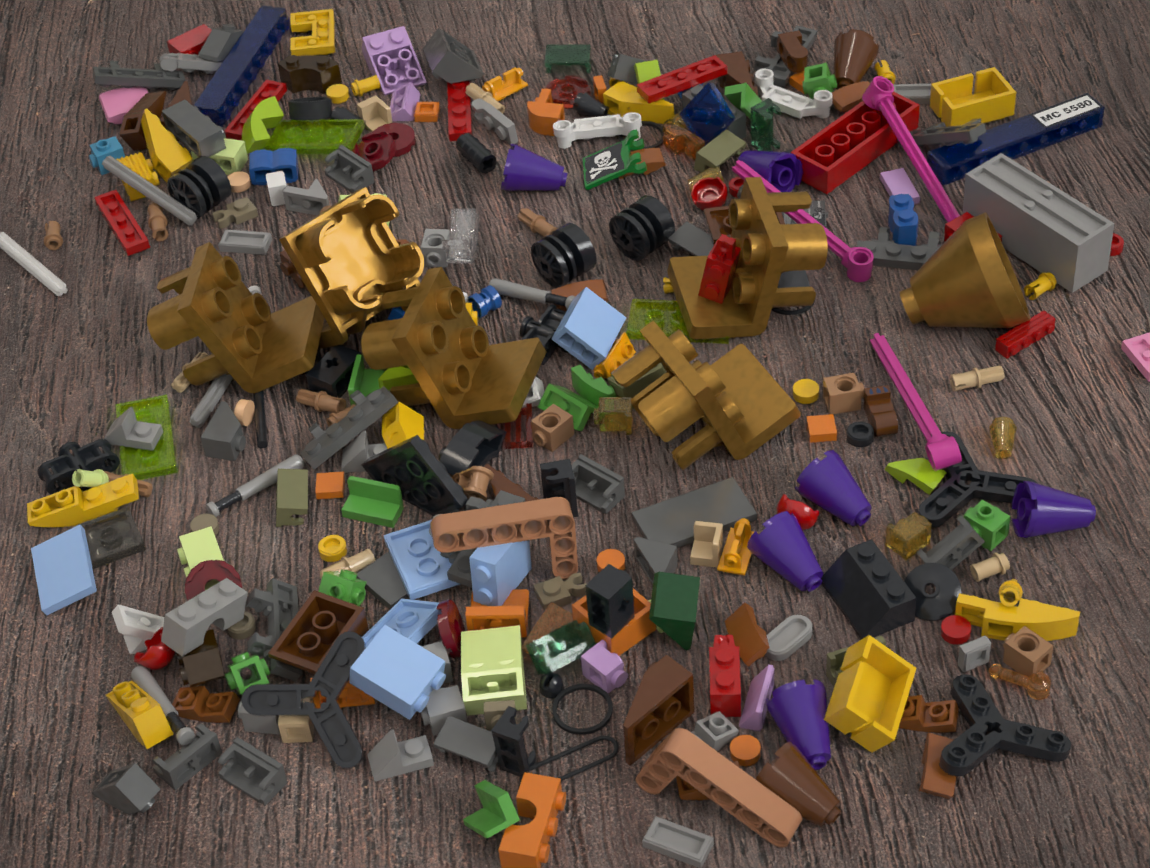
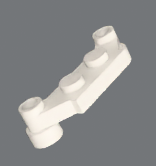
[755,69,832,119]
[553,112,642,149]

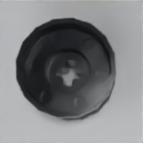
[167,156,231,219]
[609,195,675,261]
[531,223,597,288]

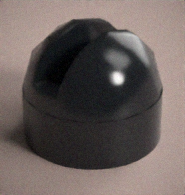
[539,672,564,699]

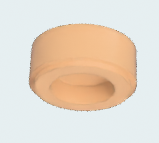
[228,171,251,193]
[234,399,255,426]

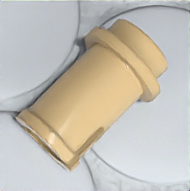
[970,552,1010,582]

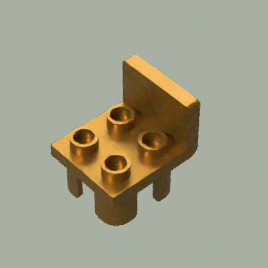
[667,177,828,339]
[279,187,424,349]
[147,242,324,393]
[361,267,546,429]
[610,320,801,470]

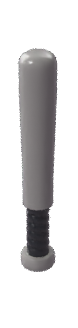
[489,278,576,309]
[206,454,304,517]
[131,666,195,745]

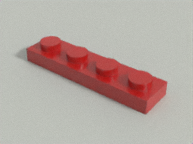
[637,55,727,103]
[224,80,287,141]
[447,80,472,141]
[94,190,150,256]

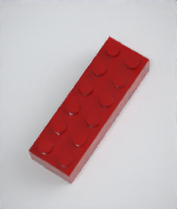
[791,92,920,194]

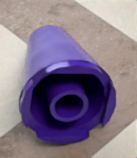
[501,143,568,191]
[738,150,803,192]
[795,450,872,526]
[1012,481,1096,538]
[747,511,823,592]
[765,680,831,770]

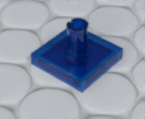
[679,82,736,149]

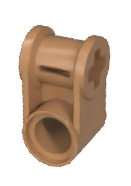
[452,466,494,501]

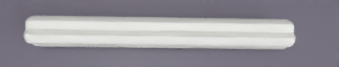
[0,232,68,296]

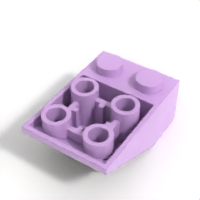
[362,26,427,96]

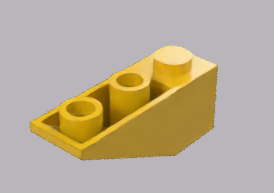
[603,80,675,125]
[141,108,193,182]
[382,402,424,449]
[106,680,173,749]

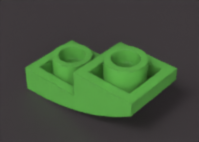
[571,364,616,413]

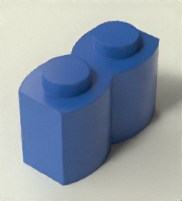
[249,148,298,185]
[888,194,918,246]

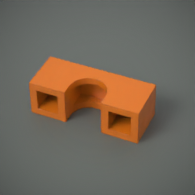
[498,772,566,868]

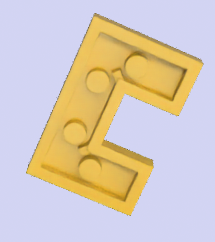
[291,9,335,56]

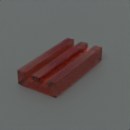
[505,403,533,449]

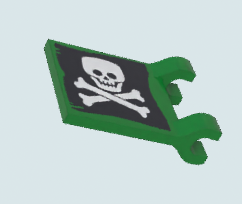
[583,129,647,190]

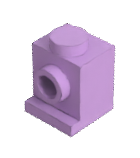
[581,639,628,694]

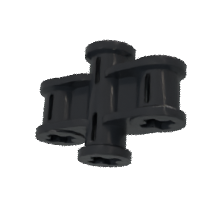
[520,304,568,365]
[37,439,120,494]

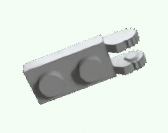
[159,53,223,74]
[471,99,518,144]

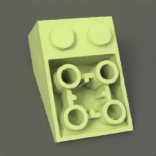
[461,625,527,716]

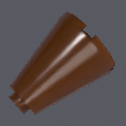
[834,29,879,90]
[755,741,842,827]

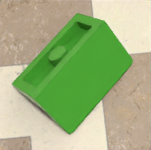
[724,83,765,129]
[348,354,384,405]
[538,384,603,431]
[341,476,404,528]
[463,780,520,838]

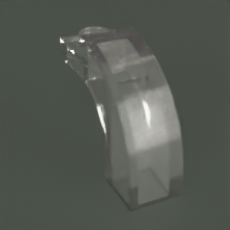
[442,209,479,264]

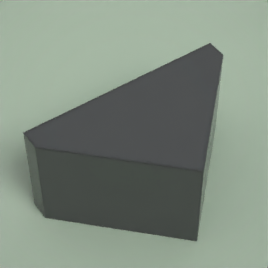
[633,537,677,586]

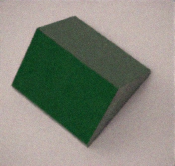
[649,572,700,651]

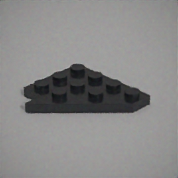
[361,435,469,516]

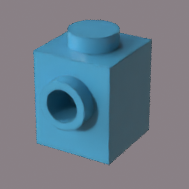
[88,136,125,175]

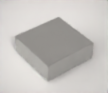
[958,635,991,672]

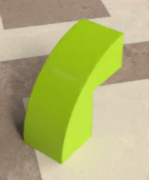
[242,96,284,153]

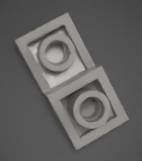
[691,711,739,752]

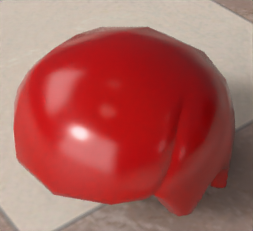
[691,177,727,211]
[776,494,819,530]
[134,627,176,670]

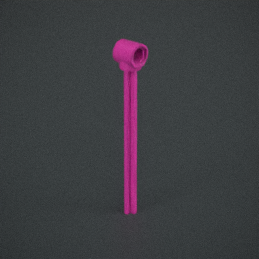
[862,76,960,222]
[732,160,874,282]
[870,333,962,471]

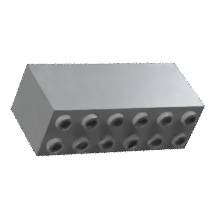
[962,153,1115,293]

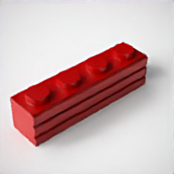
[995,310,1056,359]

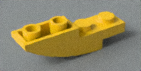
[27,473,139,527]
[955,593,1080,641]

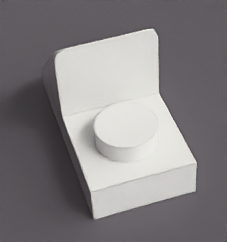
[112,604,165,654]

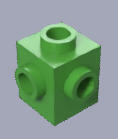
[802,63,837,99]
[963,500,1010,551]
[318,569,367,606]
[225,652,270,694]

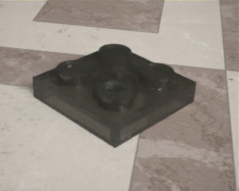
[75,507,146,569]

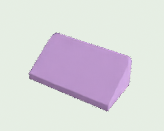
[390,82,420,121]
[739,665,774,731]

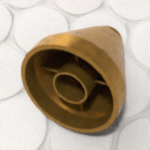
[900,212,1031,328]

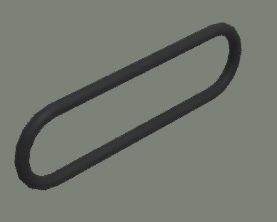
[519,735,619,784]

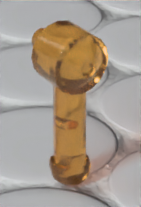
[988,663,1051,700]

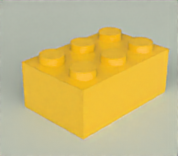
[930,67,1016,127]
[824,635,916,753]

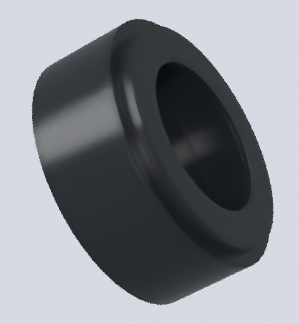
[847,422,874,447]

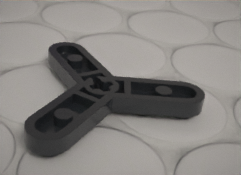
[918,431,1037,527]
[242,631,366,769]
[939,674,1072,776]

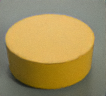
[326,84,349,104]
[793,379,819,404]
[318,535,347,562]

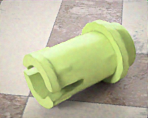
[72,469,109,488]

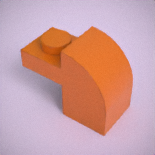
[527,88,565,136]

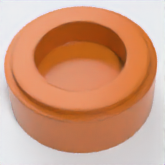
[596,549,625,572]
[730,735,761,766]

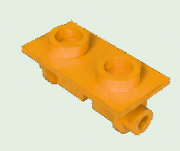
[482,67,528,101]
[593,332,636,379]
[717,518,758,576]

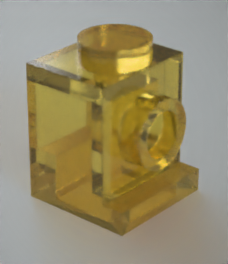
[594,397,633,435]
[886,512,932,561]

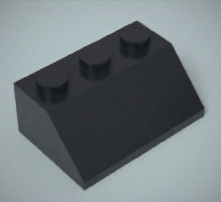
[821,539,916,639]

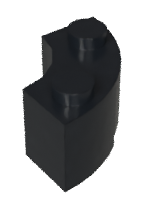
[438,420,507,475]

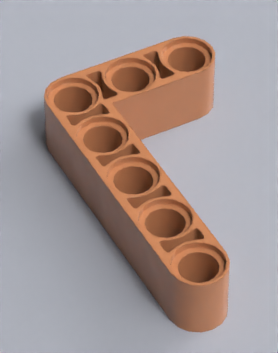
[430,497,578,579]
[636,728,802,847]

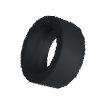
[288,97,332,121]

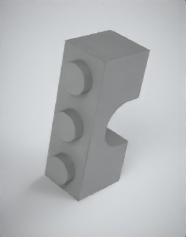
[161,578,248,657]
[420,641,468,736]

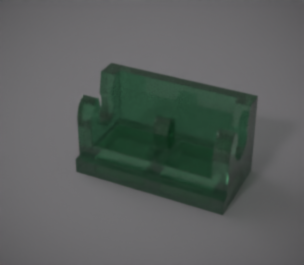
[545,44,592,73]
[751,98,780,151]
[525,620,597,675]

